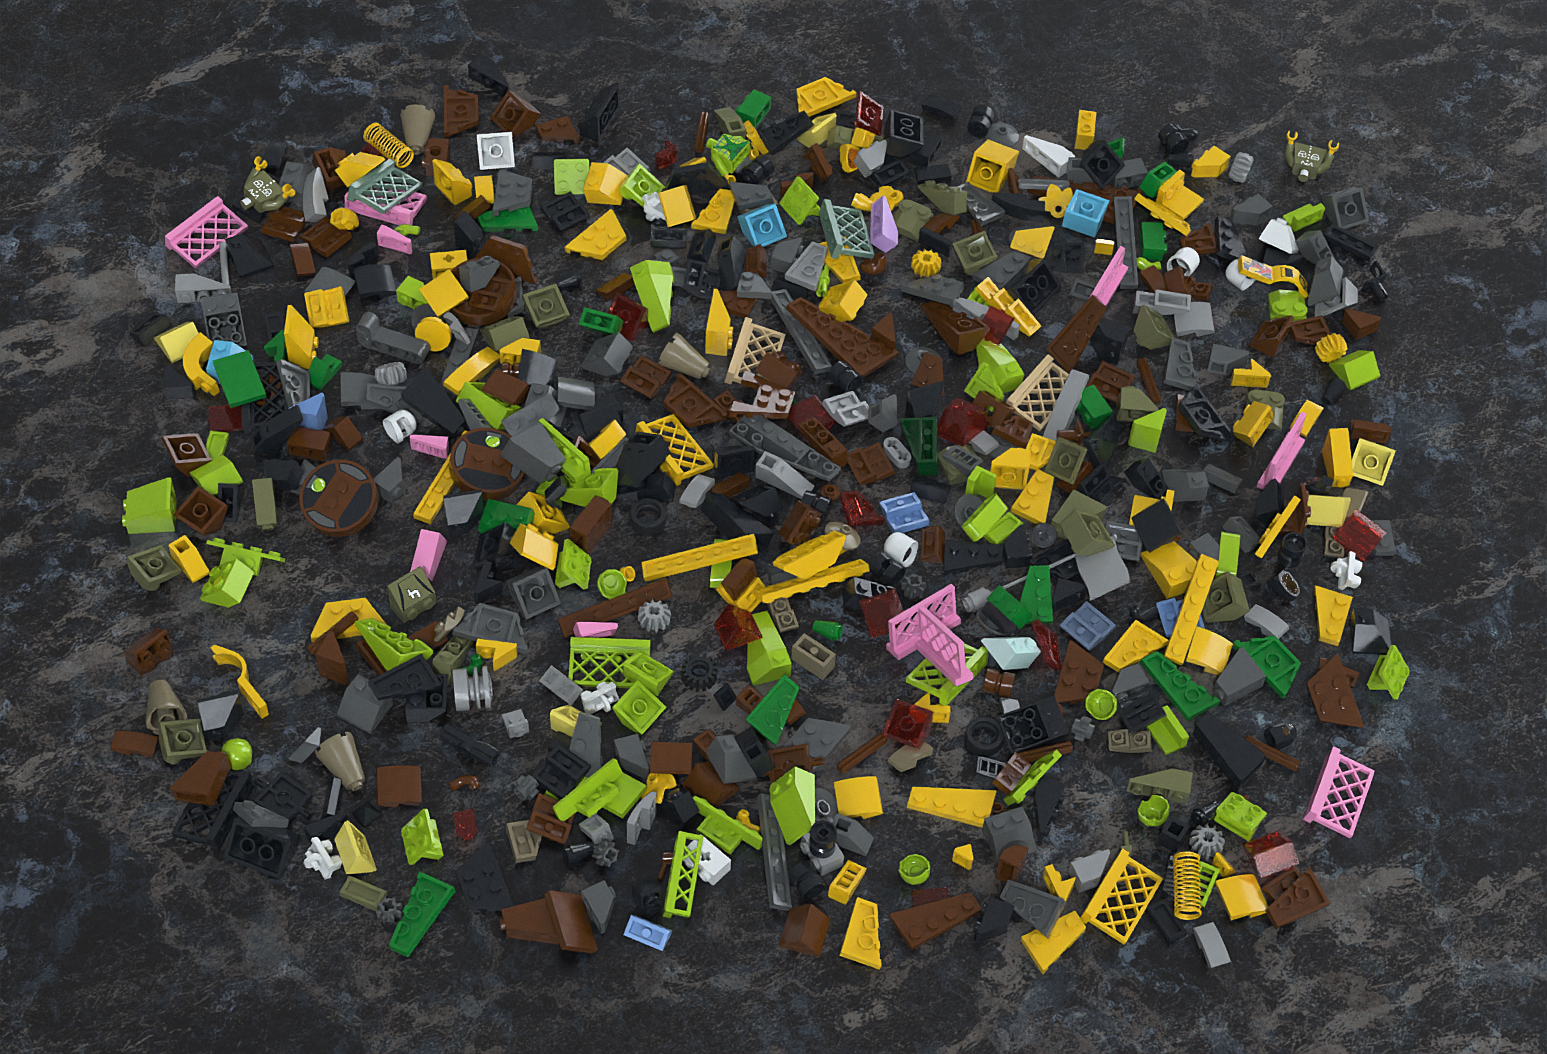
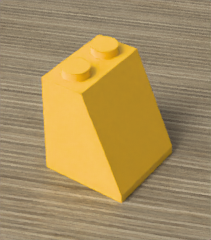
[966,140,1019,193]

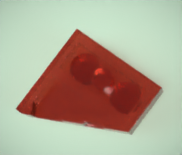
[839,491,885,527]
[1031,620,1062,671]

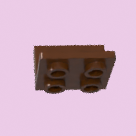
[1279,484,1311,536]

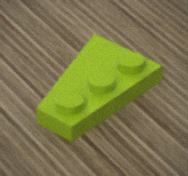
[1003,750,1062,806]

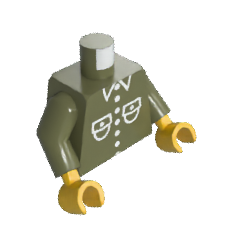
[1284,131,1339,182]
[240,156,295,213]

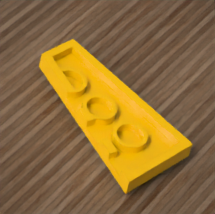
[907,787,997,828]

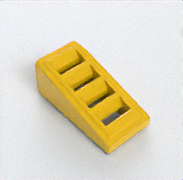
[828,860,867,905]

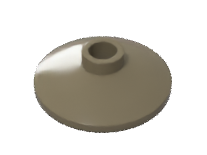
[824,522,860,550]

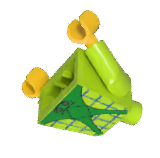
[706,134,759,188]

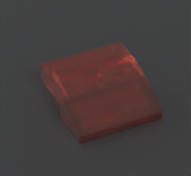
[788,395,837,440]
[1332,509,1387,562]

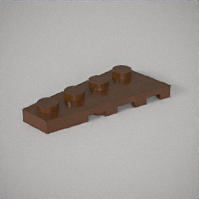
[1046,295,1107,373]
[888,892,982,951]

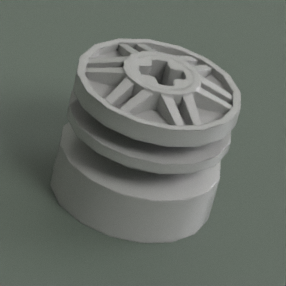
[453,666,493,712]

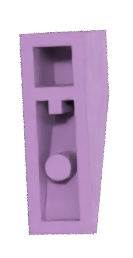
[870,196,898,253]

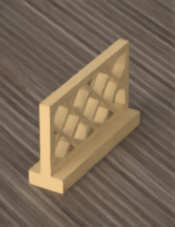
[724,317,786,384]
[1006,355,1069,431]

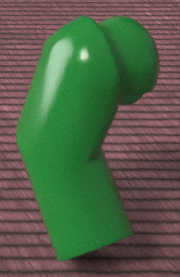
[459,654,483,676]

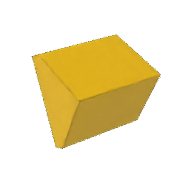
[1094,239,1114,255]
[952,844,973,870]

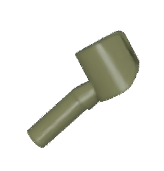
[1119,831,1132,857]

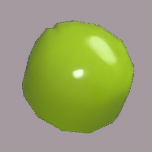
[597,569,627,599]
[1085,689,1117,720]
[221,738,252,771]
[1137,795,1169,827]
[899,854,930,885]

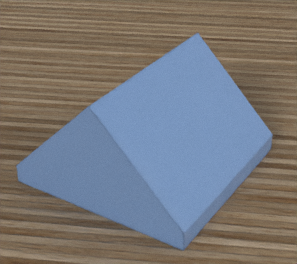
[288,393,328,430]

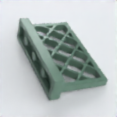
[347,159,423,214]
[818,199,875,259]

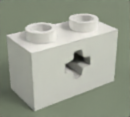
[683,834,731,885]

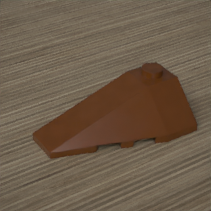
[921,301,990,354]

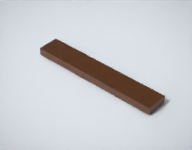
[557,578,673,637]

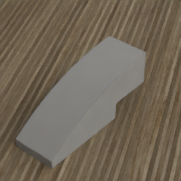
[303,167,328,223]
[1132,290,1191,315]

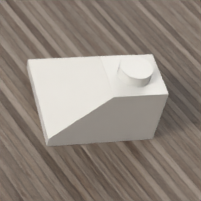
[476,132,515,170]
[1259,218,1299,254]

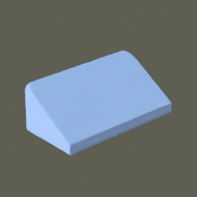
[623,915,673,951]

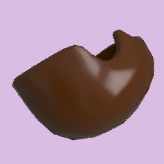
[860,253,887,276]

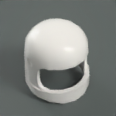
[1167,247,1200,276]
[1225,259,1256,291]
[383,409,417,444]
[884,532,918,567]

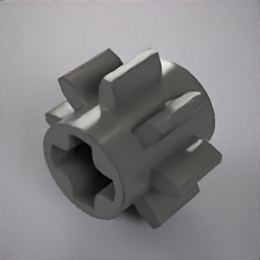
[901,573,926,598]
[1071,716,1095,742]
[513,775,539,801]
[592,840,619,867]
[376,897,402,924]

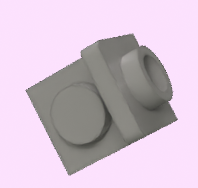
[502,709,529,738]
[579,814,614,846]

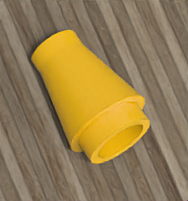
[851,193,874,212]

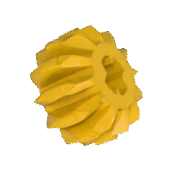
[911,248,941,278]
[1315,333,1348,363]

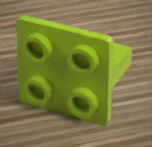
[554,159,589,195]
[779,177,820,225]
[555,539,591,590]
[1367,645,1409,699]
[1214,792,1267,842]
[401,809,443,865]

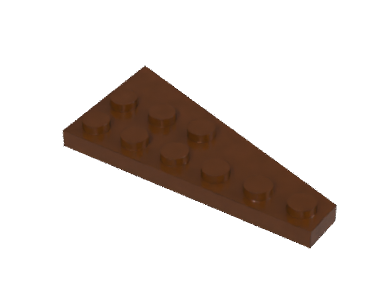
[1027,176,1143,225]
[786,297,899,378]

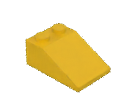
[705,289,733,356]
[284,305,319,370]
[1140,541,1197,599]

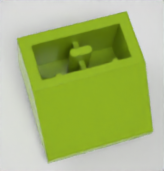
[200,559,254,608]

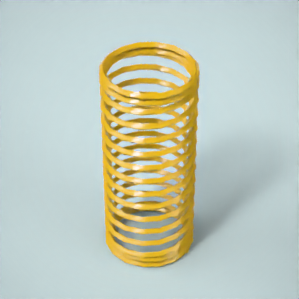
[363,123,414,168]
[1173,852,1202,920]

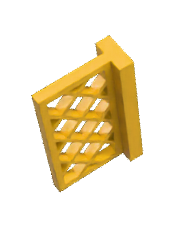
[635,414,714,486]
[1080,849,1163,944]

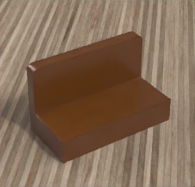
[1350,419,1391,444]

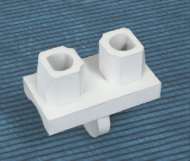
[642,192,666,221]
[1331,551,1362,590]
[580,681,619,715]
[304,837,342,879]

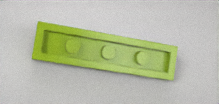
[538,418,591,483]
[662,831,703,918]

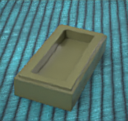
[339,875,387,911]

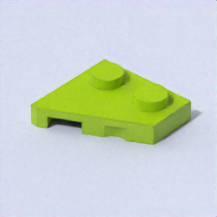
[964,361,1004,412]

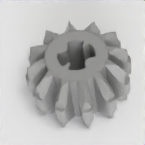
[1229,152,1253,183]
[375,362,407,385]
[638,599,671,633]
[1189,824,1225,860]

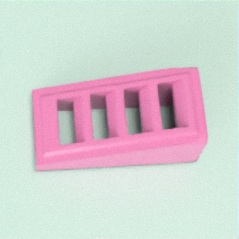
[377,225,412,254]
[410,435,449,459]
[573,622,618,638]

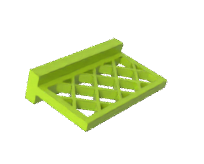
[569,637,651,688]
[906,643,989,706]

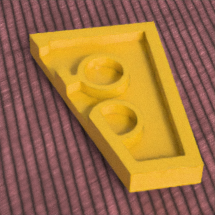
[818,236,861,283]
[839,897,881,970]

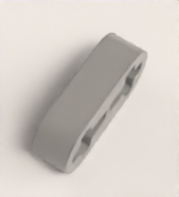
[883,437,911,468]

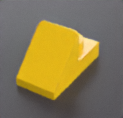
[1230,359,1271,388]
[476,639,518,671]
[909,693,950,723]
[1042,864,1076,911]

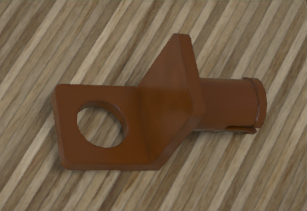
[1057,420,1092,447]

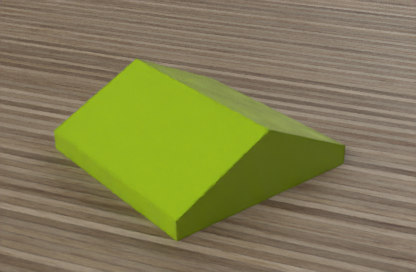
[190,455,243,497]
[612,680,666,736]

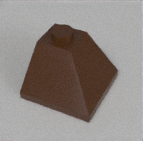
[490,90,541,138]

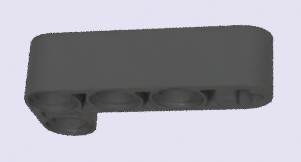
[356,312,431,364]

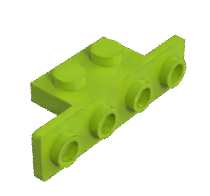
[206,538,285,576]
[553,758,623,822]
[693,796,762,855]

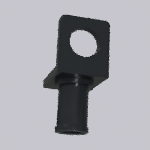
[1361,260,1389,302]

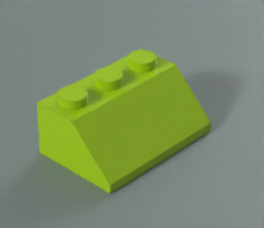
[456,382,523,430]

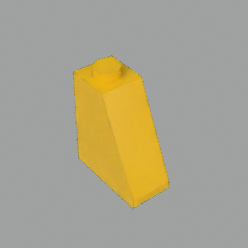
[1322,428,1353,488]

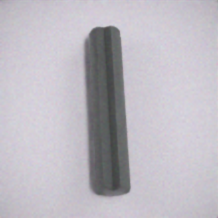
[1018,178,1070,190]

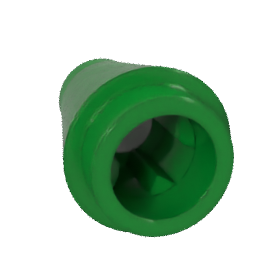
[812,620,843,641]

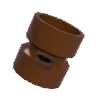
[982,667,1015,699]

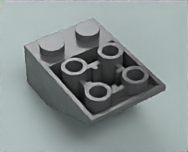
[200,292,247,347]

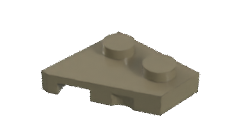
[506,820,542,863]

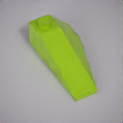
[630,260,674,333]
[976,333,1024,393]
[536,468,618,507]
[747,611,792,686]
[355,618,433,671]

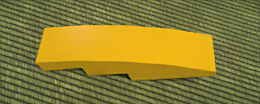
[974,277,1041,337]
[443,346,500,396]

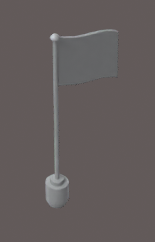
[962,534,1129,612]

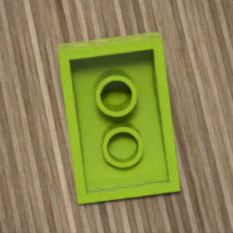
[769,767,815,845]

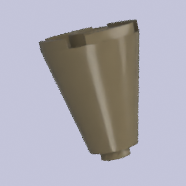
[400,104,435,155]
[658,333,711,379]
[145,680,187,735]
[315,732,365,791]

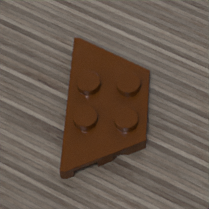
[443,85,479,138]
[475,235,538,284]
[664,372,728,428]
[1054,640,1104,704]
[1306,654,1364,729]

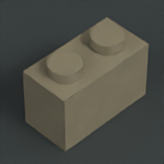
[791,633,836,680]

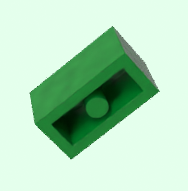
[736,89,771,128]
[1139,162,1177,198]
[1139,222,1167,261]
[579,307,624,336]
[1076,384,1112,429]
[987,585,1033,630]

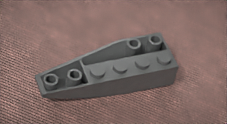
[729,415,841,482]

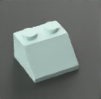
[981,636,1041,670]

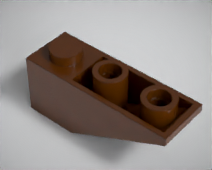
[798,416,847,468]

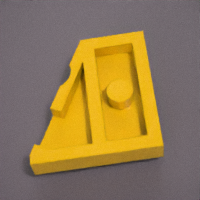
[743,120,769,155]
[1010,226,1055,259]
[1026,433,1056,470]

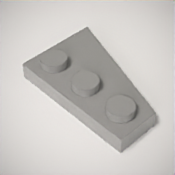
[785,241,828,292]

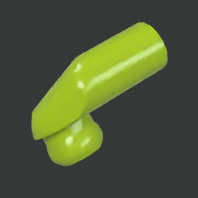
[394,224,420,236]
[1136,257,1161,271]

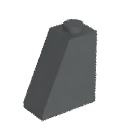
[1213,647,1266,706]

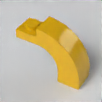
[183,332,220,396]

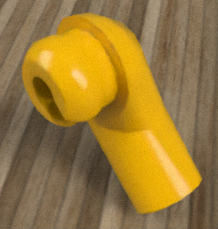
[736,809,761,834]

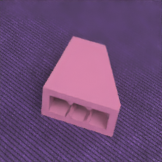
[410,529,447,582]

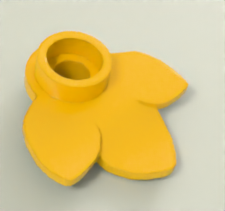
[1038,184,1073,218]
[870,186,903,211]
[641,773,676,804]

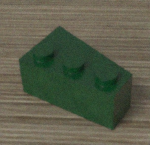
[899,417,939,476]

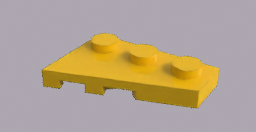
[691,189,735,234]
[1011,469,1054,525]
[1313,585,1353,646]
[1103,620,1169,673]
[1021,911,1086,974]

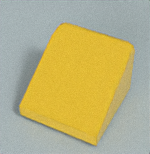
[851,128,875,149]
[1212,852,1236,878]

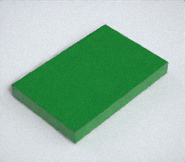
[212,350,266,408]

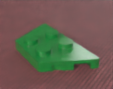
[1232,636,1301,699]

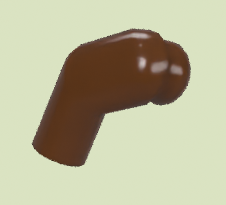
[448,775,480,792]

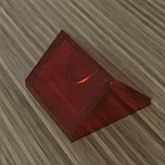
[855,91,884,136]
[608,292,648,341]
[859,588,908,638]
[714,604,763,651]
[881,699,934,749]

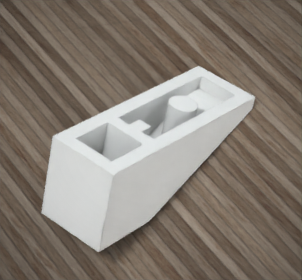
[1022,135,1075,178]

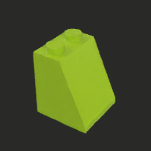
[122,478,177,534]

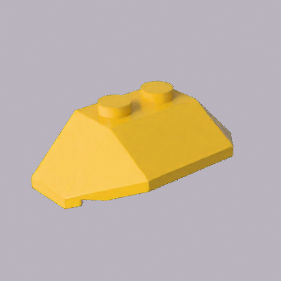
[772,530,846,579]

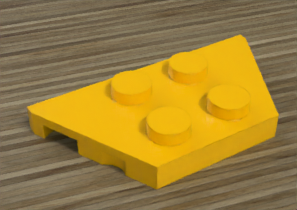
[796,77,856,117]
[1134,193,1191,236]
[565,209,626,260]
[1255,495,1301,558]
[311,598,387,642]

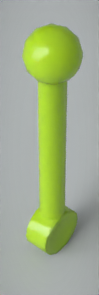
[581,653,622,663]

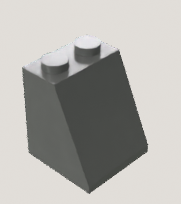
[500,423,566,484]

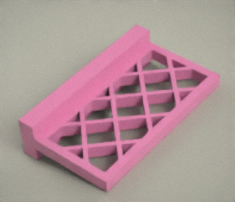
[345,183,427,225]
[165,196,248,269]
[1089,246,1128,306]
[1257,412,1307,490]
[886,584,961,660]
[915,606,973,686]
[1303,746,1375,838]

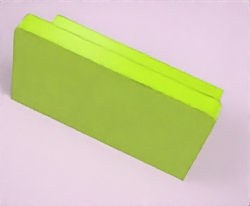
[1282,203,1325,232]
[965,466,997,498]
[1146,705,1189,755]

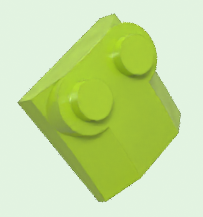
[620,163,665,207]
[1268,290,1308,322]

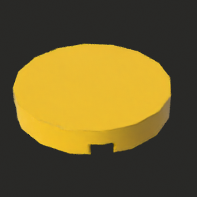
[415,317,452,351]

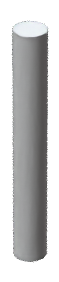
[219,242,229,285]

